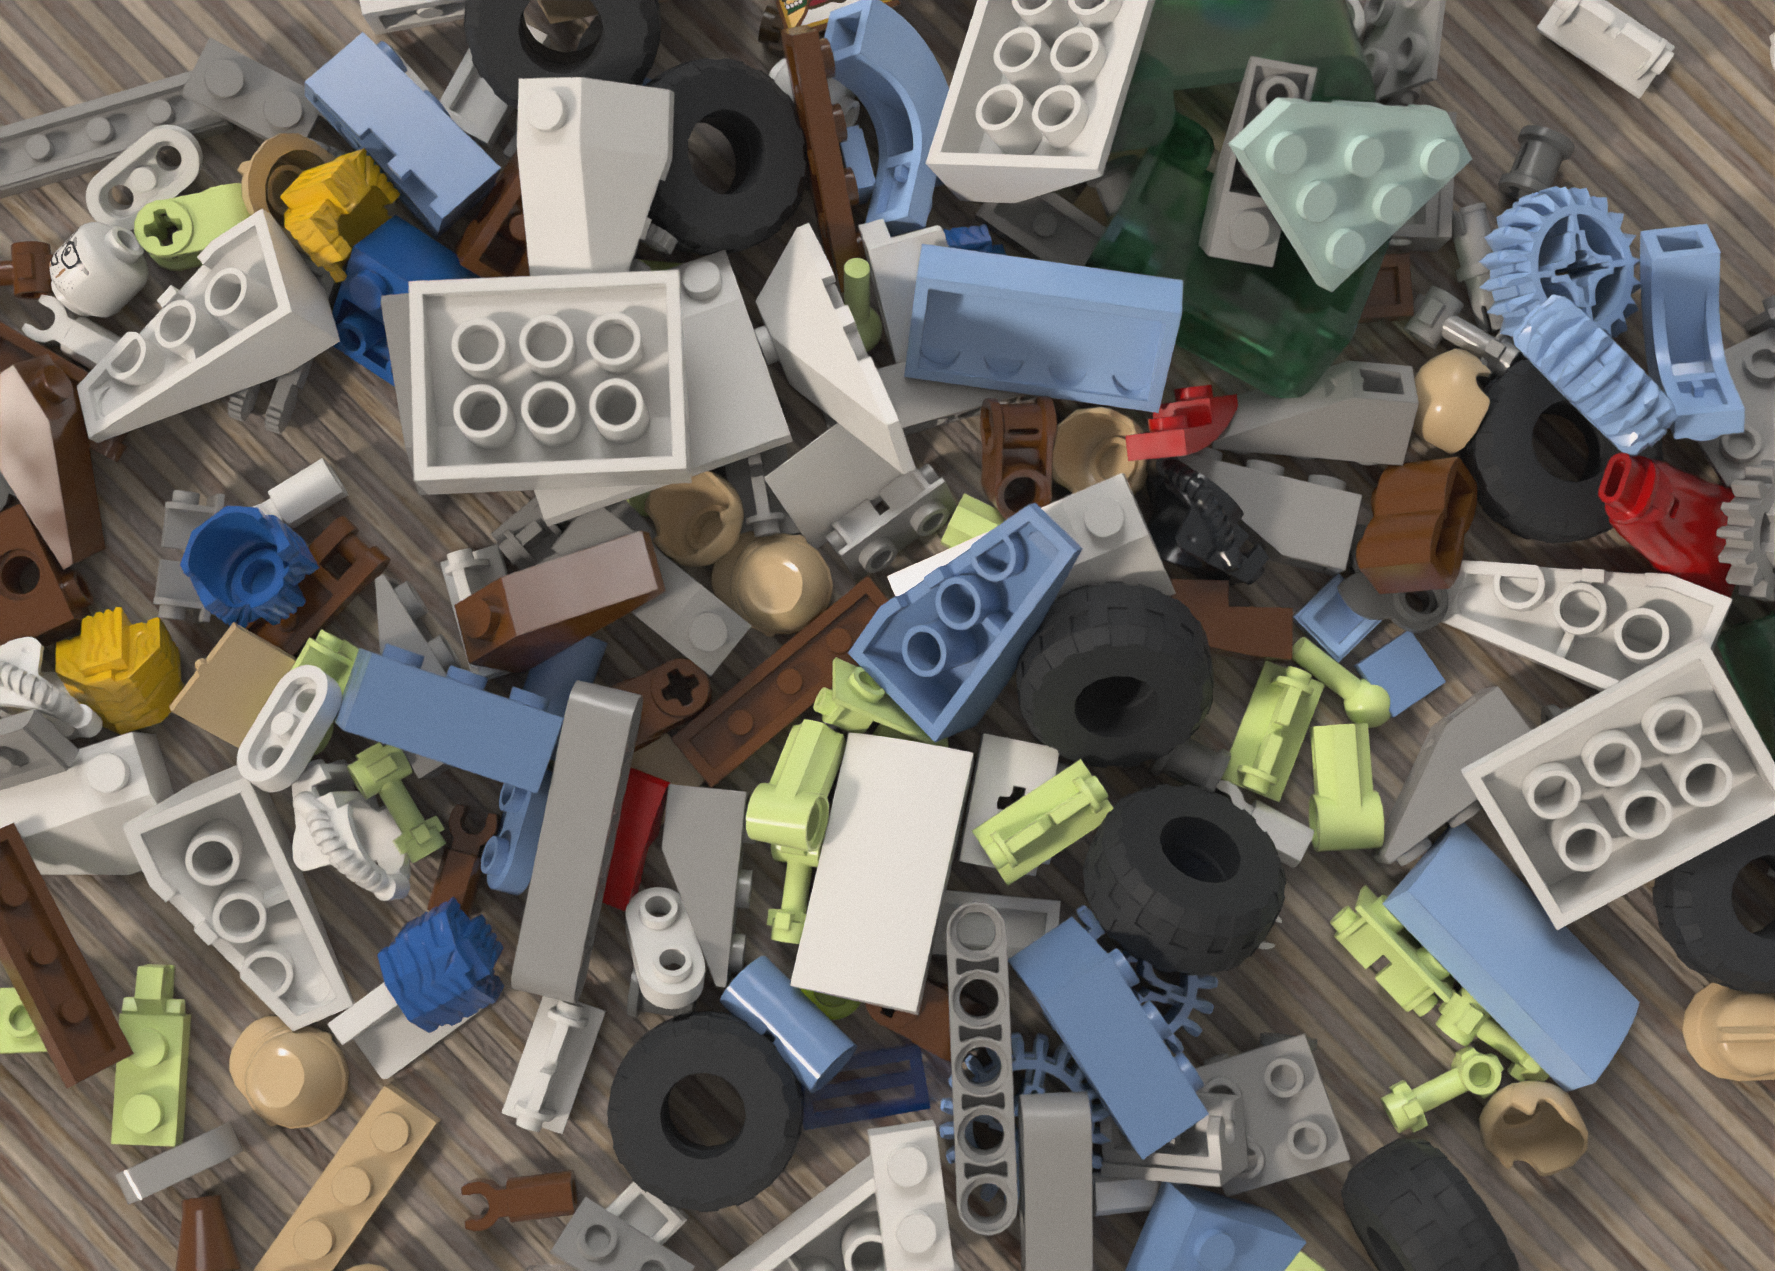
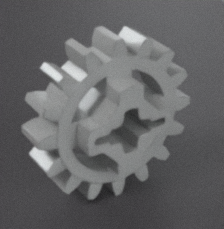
[1717,459,1775,602]

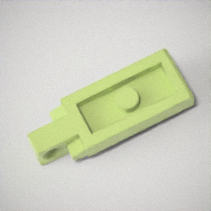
[111,964,191,1147]

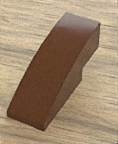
[1170,579,1293,663]

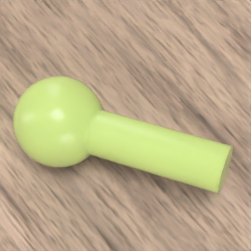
[844,258,882,352]
[1292,637,1391,728]

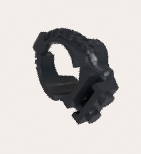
[1146,456,1269,586]

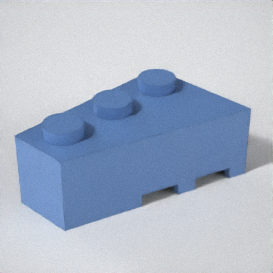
[304,32,501,240]
[333,643,564,794]
[1008,917,1209,1160]
[1125,1181,1307,1271]

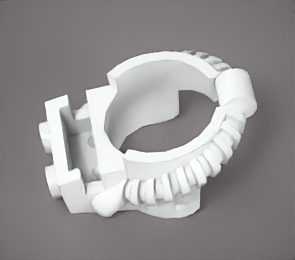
[0,637,103,740]
[292,759,411,901]

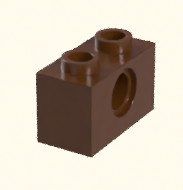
[454,149,530,278]
[0,503,94,648]

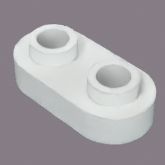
[86,125,203,230]
[237,665,342,792]
[626,887,705,1009]

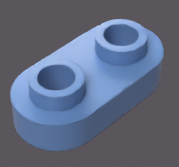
[481,770,553,896]

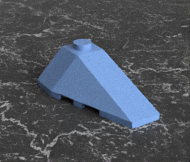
[848,503,1083,742]

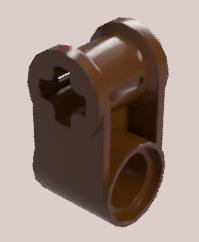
[980,396,1057,519]
[610,658,713,752]
[865,977,990,1064]

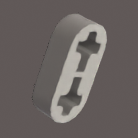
[115,1121,243,1205]

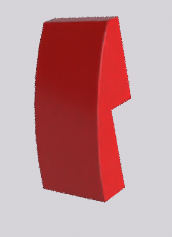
[1125,384,1238,461]
[602,767,671,912]

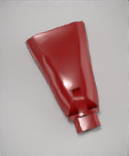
[1598,453,1735,598]

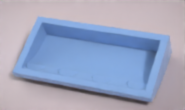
[904,244,1183,413]
[1382,823,1640,1092]

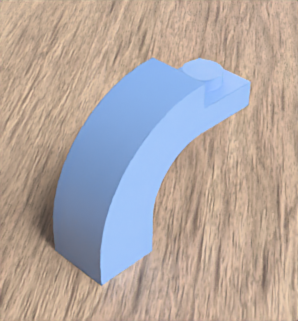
[824,0,949,237]
[1640,224,1745,441]

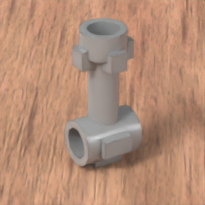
[1404,286,1524,379]

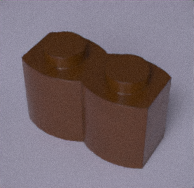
[1356,457,1478,594]

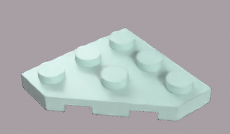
[1228,97,1472,292]

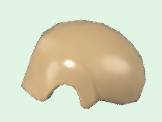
[1412,349,1491,455]
[1052,407,1148,495]
[644,470,744,568]
[1479,1080,1588,1176]

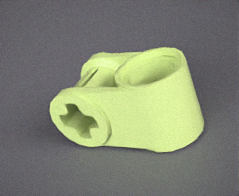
[134,183,251,271]

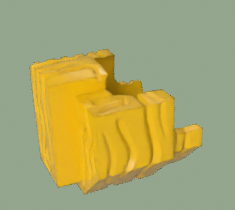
[280,148,400,283]
[55,607,185,735]

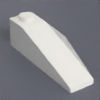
[517,77,674,276]
[77,209,340,443]
[754,223,915,474]
[887,473,1176,601]
[1441,560,1733,692]
[0,732,174,875]
[122,765,354,1031]

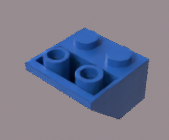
[332,215,481,387]

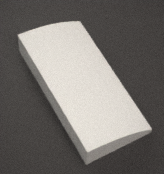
[790,732,975,1015]

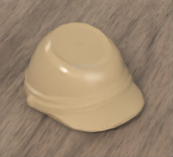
[711,531,833,637]
[229,1016,350,1129]

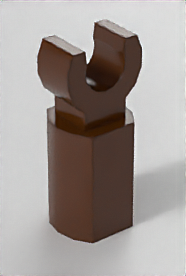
[427,804,501,919]
[461,1170,579,1231]

